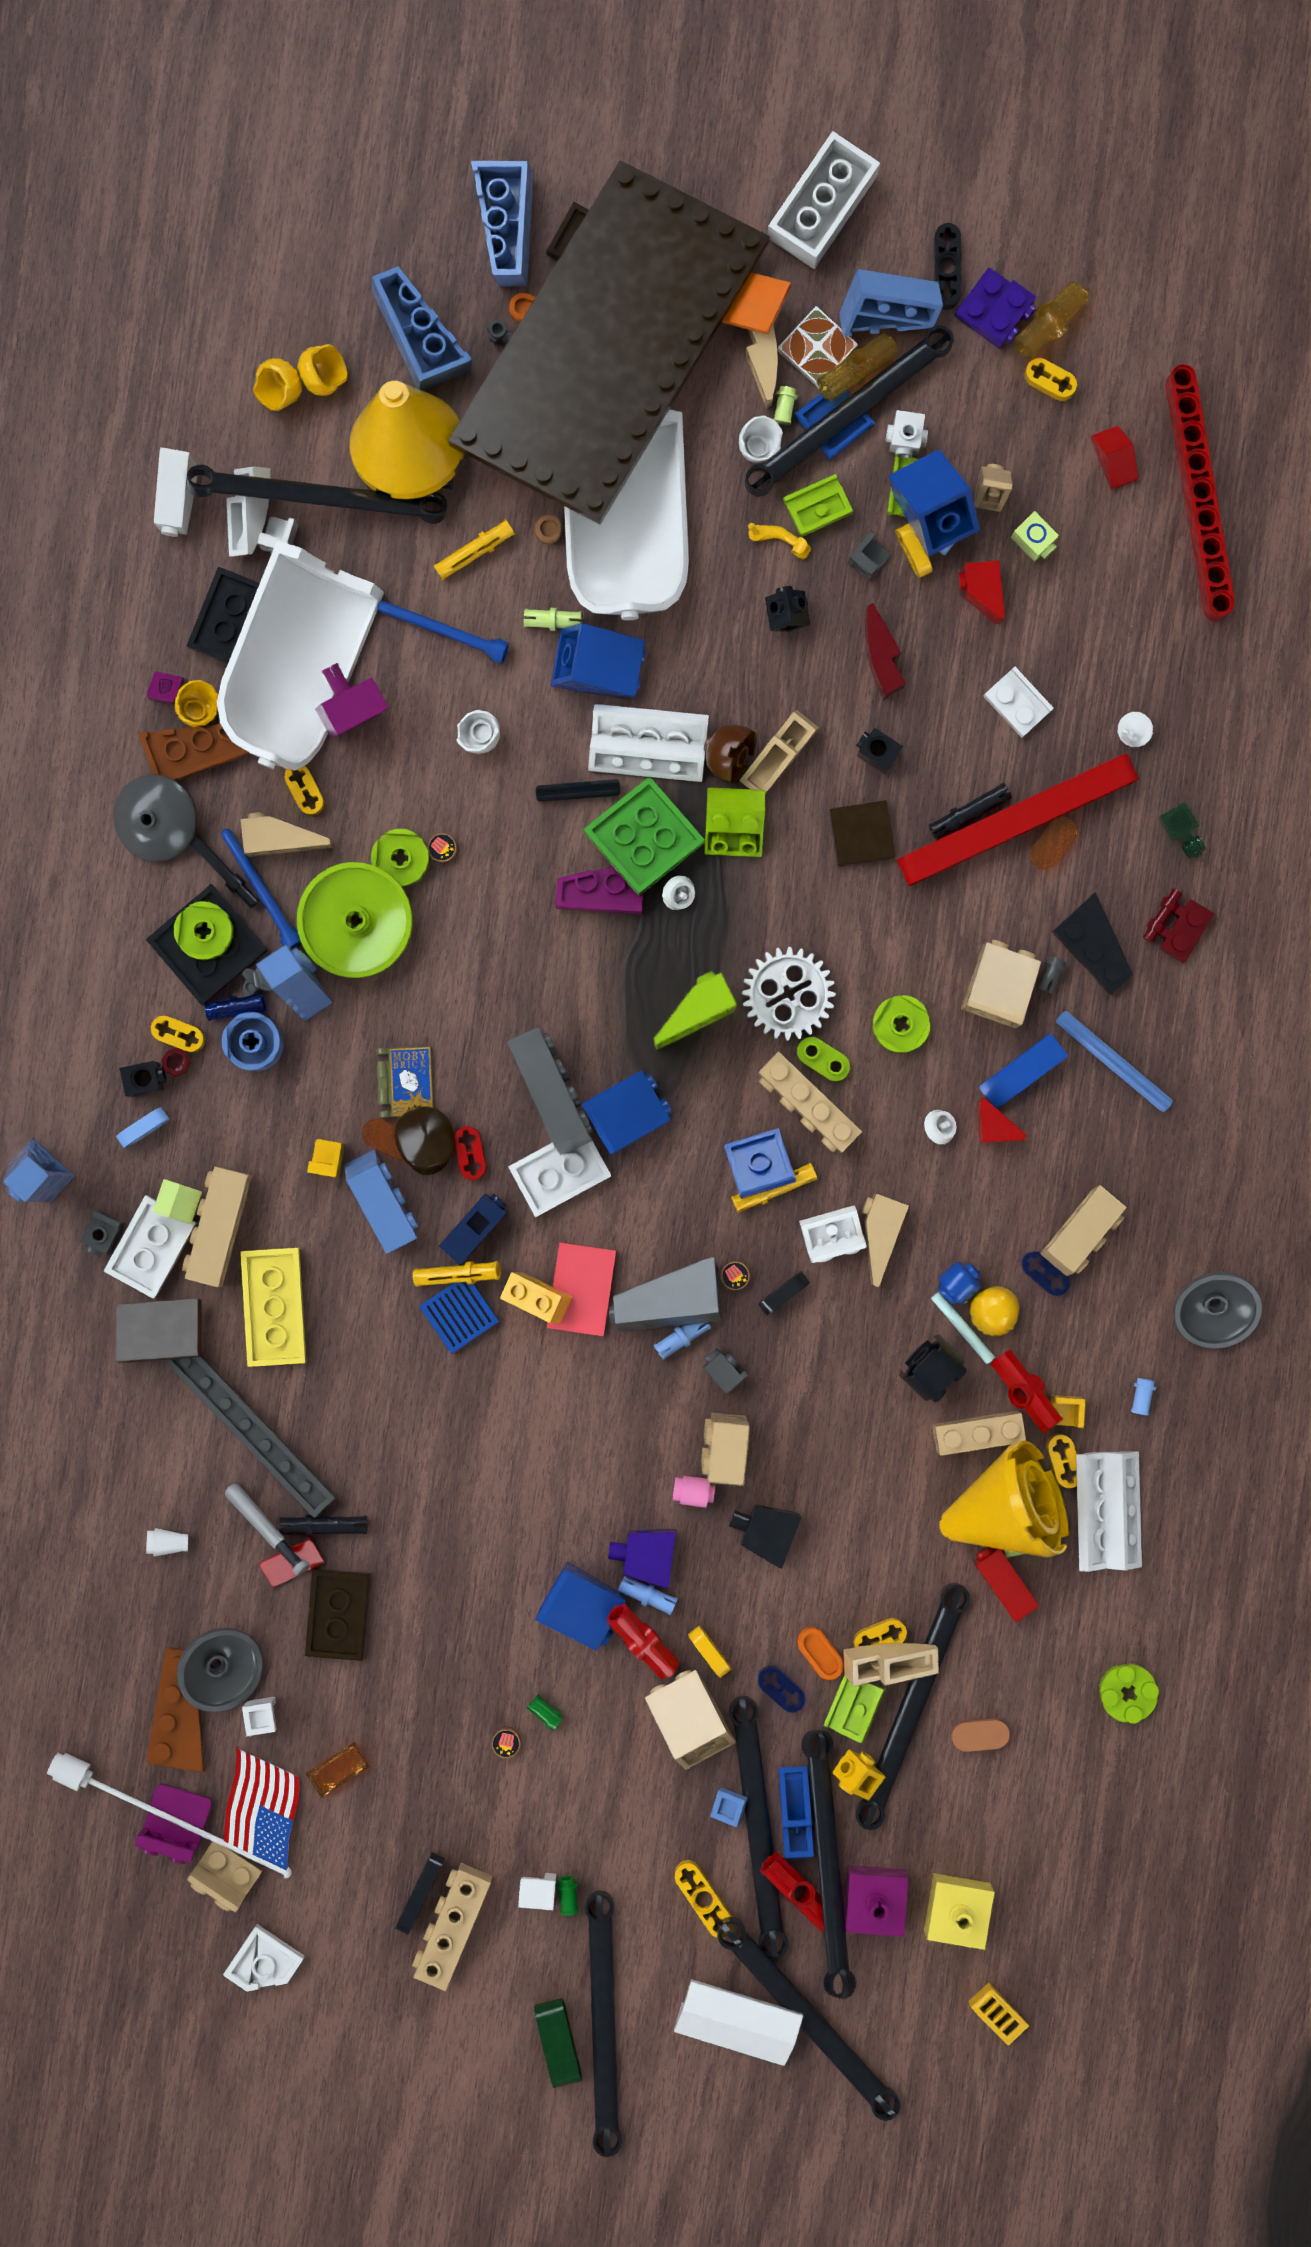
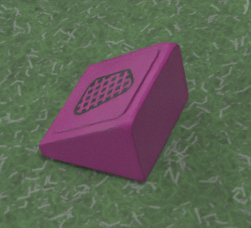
[146,671,184,705]

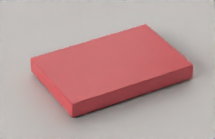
[547,1242,616,1336]

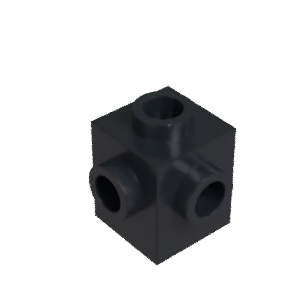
[765,586,810,632]

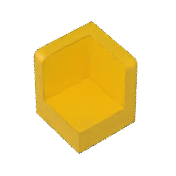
[307,1139,345,1177]
[1051,1395,1085,1428]

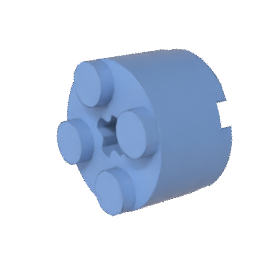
[222,1012,284,1072]

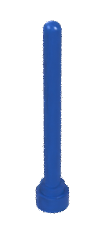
[378,601,510,664]
[221,829,302,949]

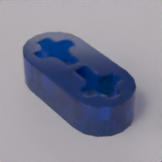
[1020,1251,1070,1296]
[757,1665,805,1713]

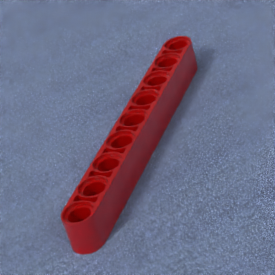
[1165,364,1235,621]
[896,753,1139,887]

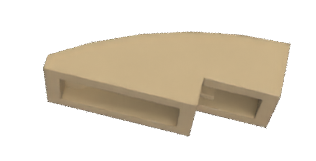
[745,326,778,409]
[739,710,819,795]
[844,1643,939,1686]

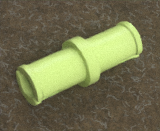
[524,608,583,631]

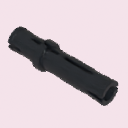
[928,783,1012,840]
[279,1514,368,1537]

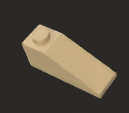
[974,464,1013,512]
[241,812,334,857]
[862,1194,909,1287]

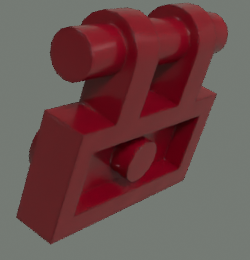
[1143,888,1215,963]

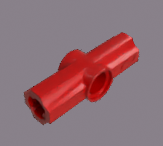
[990,1349,1063,1434]
[606,1603,680,1680]
[760,1852,824,1932]

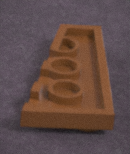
[137,723,251,781]
[146,1647,205,1773]

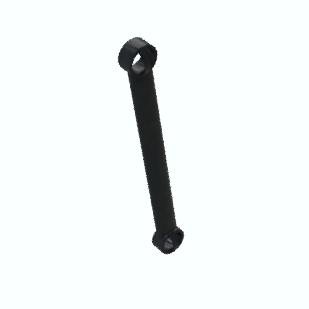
[745,325,954,497]
[186,465,448,524]
[855,1583,970,1830]
[729,1696,788,1959]
[801,1730,856,1999]
[585,1890,622,2157]
[716,1917,901,2121]

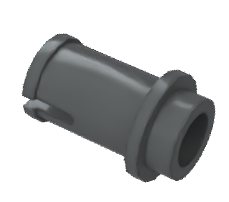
[1036,956,1067,994]

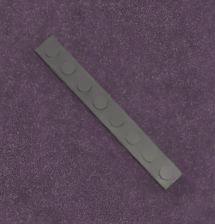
[164,1355,336,1518]

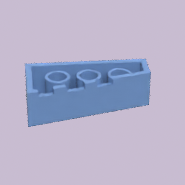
[471,161,534,287]
[371,266,472,391]
[256,945,333,1021]
[3,1138,75,1202]

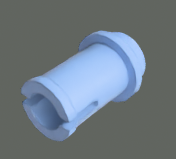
[1131,1378,1157,1416]

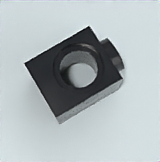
[856,727,903,774]
[119,1061,167,1097]

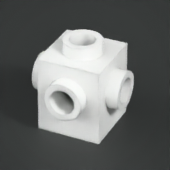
[885,410,928,458]

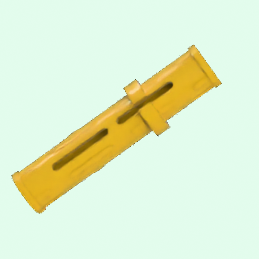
[433,519,515,581]
[731,1163,817,1213]
[413,1261,501,1287]

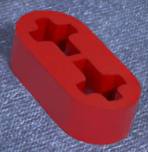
[455,1126,486,1180]

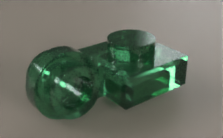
[1158,802,1206,859]

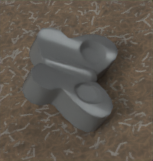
[242,967,273,996]

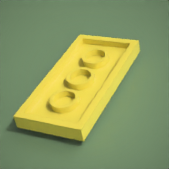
[240,1247,307,1367]

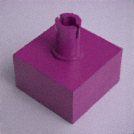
[315,663,389,740]
[844,1865,908,1937]

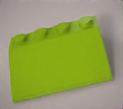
[654,971,737,1050]

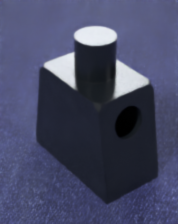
[729,1504,801,1569]

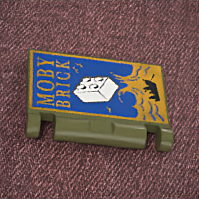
[376,1046,433,1118]

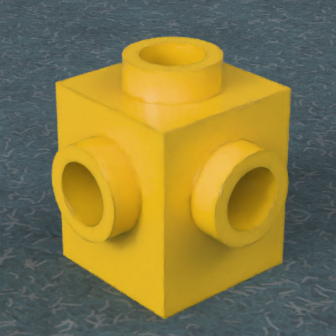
[832,1749,885,1800]

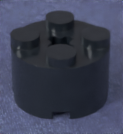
[899,1334,967,1403]

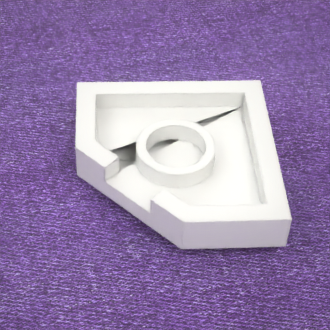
[223,1924,305,1991]

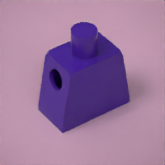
[608,1529,676,1588]

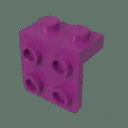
[135,1783,212,1864]

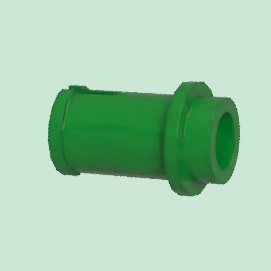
[526,1694,564,1730]
[555,1875,579,1916]

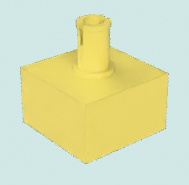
[924,1873,994,1950]

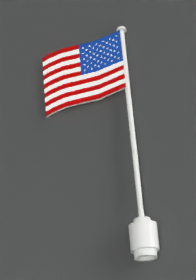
[47,1748,300,1878]

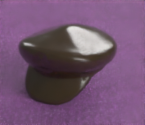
[394,1106,455,1175]

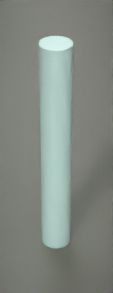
[931,1291,995,1364]

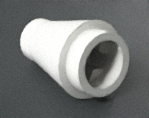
[146,1528,188,1557]

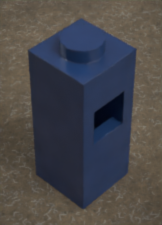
[439,1193,508,1265]

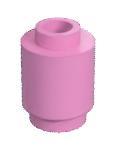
[672,1475,715,1508]

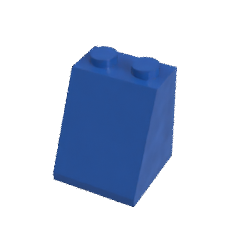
[888,449,980,556]
[550,623,646,699]
[581,1070,673,1155]
[535,1561,627,1651]

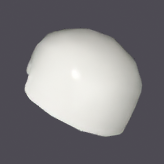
[739,416,783,464]
[456,710,500,754]

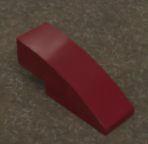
[865,603,906,700]

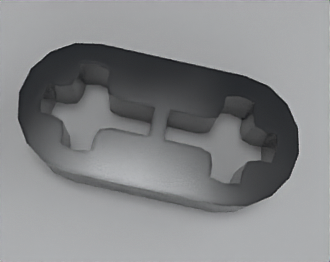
[758,1271,810,1316]

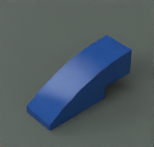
[978,1033,1068,1108]
[778,1766,814,1860]

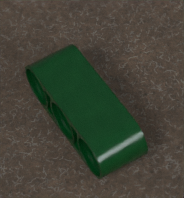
[534,1998,582,2088]

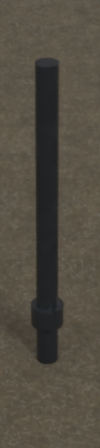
[141,776,259,908]

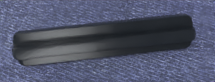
[535,779,620,802]

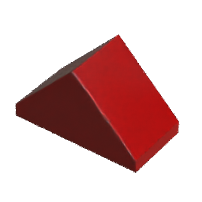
[1091,426,1139,490]
[977,1098,1027,1143]

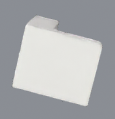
[257,517,298,553]
[242,1697,277,1736]
[518,1873,557,1910]

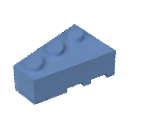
[839,269,943,337]
[344,1149,419,1254]

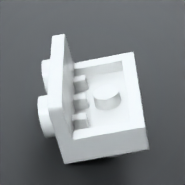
[799,1205,867,1263]

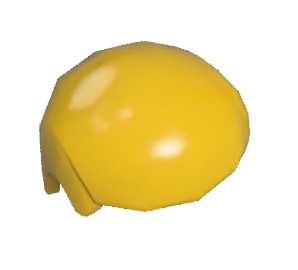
[175,680,219,727]

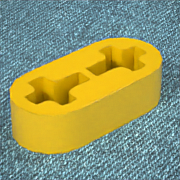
[1025,358,1077,401]
[895,523,933,578]
[284,766,325,816]
[151,1016,206,1052]
[1046,1433,1077,1488]
[853,1618,907,1647]
[688,1625,732,1678]

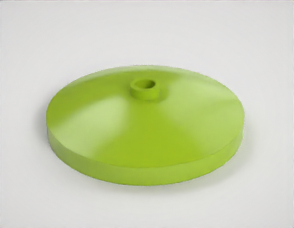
[297,862,413,978]

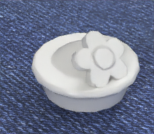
[1118,712,1153,747]
[662,876,695,910]
[924,1110,957,1144]

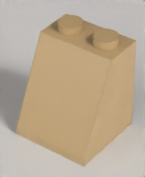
[961,940,1041,1028]
[645,1670,736,1770]

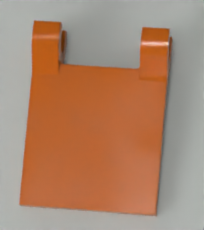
[722,272,792,335]

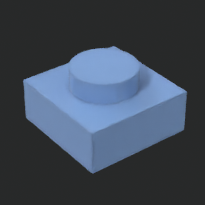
[710,1787,748,1828]

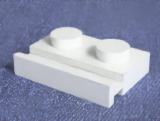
[983,667,1054,738]

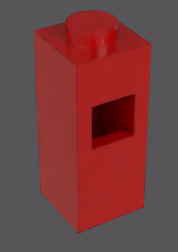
[973,1547,1039,1623]

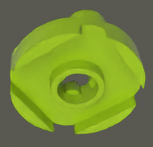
[371,829,429,887]
[174,901,233,960]
[872,995,930,1053]
[1099,1663,1159,1724]

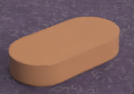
[951,1718,1010,1752]

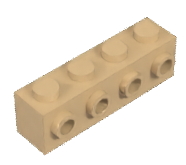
[757,1051,862,1153]
[182,1166,252,1287]
[412,1863,492,1991]

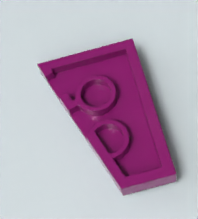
[555,865,643,915]

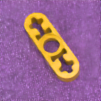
[675,1860,733,1938]

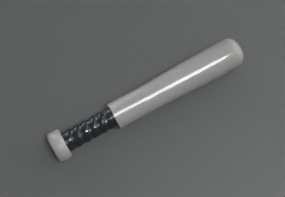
[225,1483,310,1576]

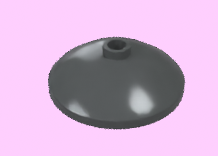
[113,775,198,861]
[1174,1272,1262,1348]
[176,1628,263,1712]

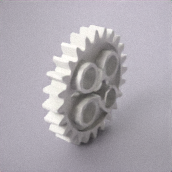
[742,947,836,1041]

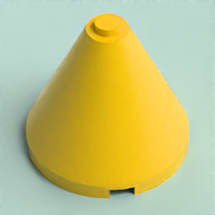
[349,381,464,499]
[939,1441,1069,1557]

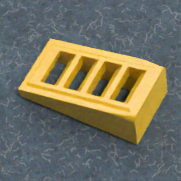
[968,1982,1029,2046]

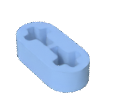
[116,1107,170,1149]

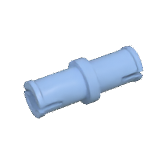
[653,1323,711,1360]
[618,1575,678,1615]

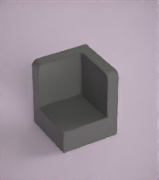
[848,531,891,581]

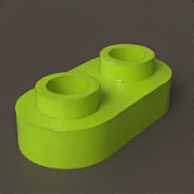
[797,1037,850,1082]

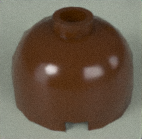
[704,724,757,784]

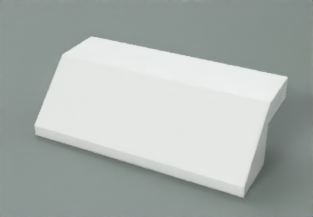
[588,704,709,782]
[1076,1451,1142,1572]
[674,1979,803,2066]

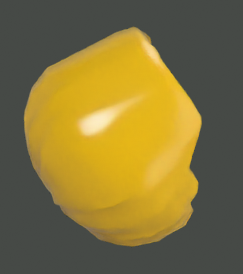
[297,344,348,396]
[253,358,302,411]
[969,1286,1020,1336]

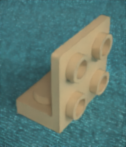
[187,1841,264,1912]

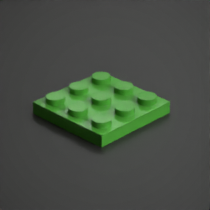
[583,776,705,896]

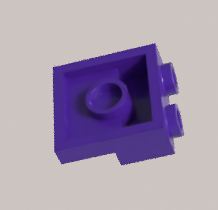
[954,267,1037,349]

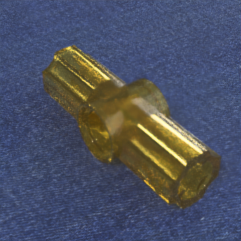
[1013,282,1089,359]
[816,333,899,402]

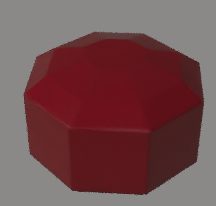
[161,1048,191,1077]

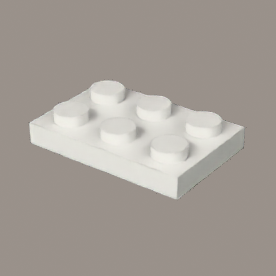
[508,1133,611,1217]
[104,1195,197,1299]

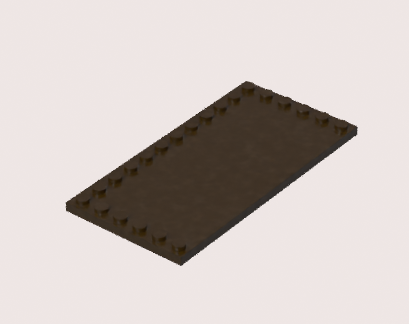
[448,160,770,525]

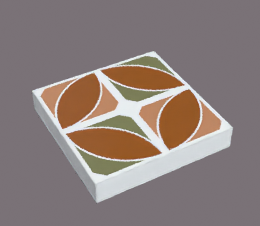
[777,306,858,388]

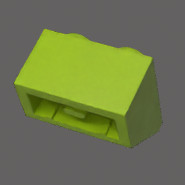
[704,788,765,857]

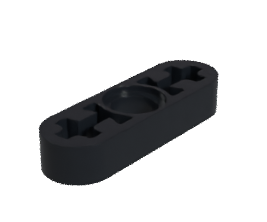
[934,223,961,310]
[395,1852,445,1935]

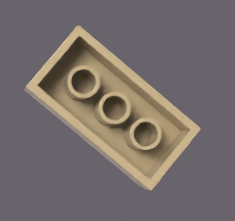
[701,1412,749,1485]

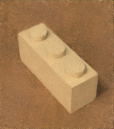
[1040,1185,1127,1276]
[932,1410,1026,1456]

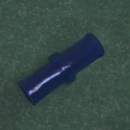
[205,993,266,1021]

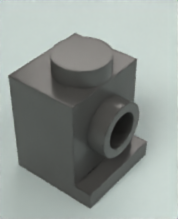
[80,1210,125,1257]
[703,1347,748,1394]

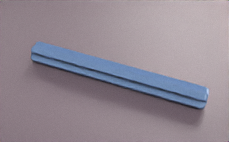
[1056,1011,1173,1112]

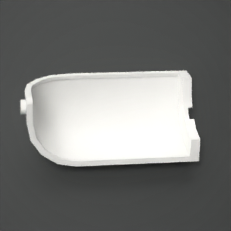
[564,409,689,620]
[217,540,384,770]

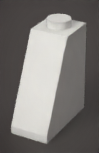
[154,447,198,537]

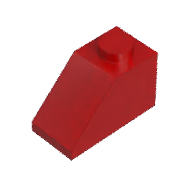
[958,560,1005,624]

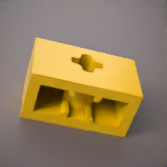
[500,1272,572,1323]

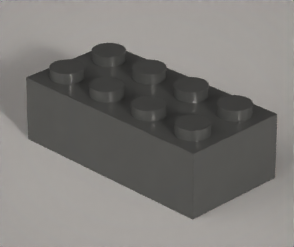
[507,1027,593,1156]

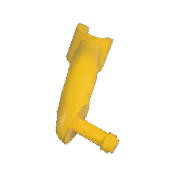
[748,523,811,560]

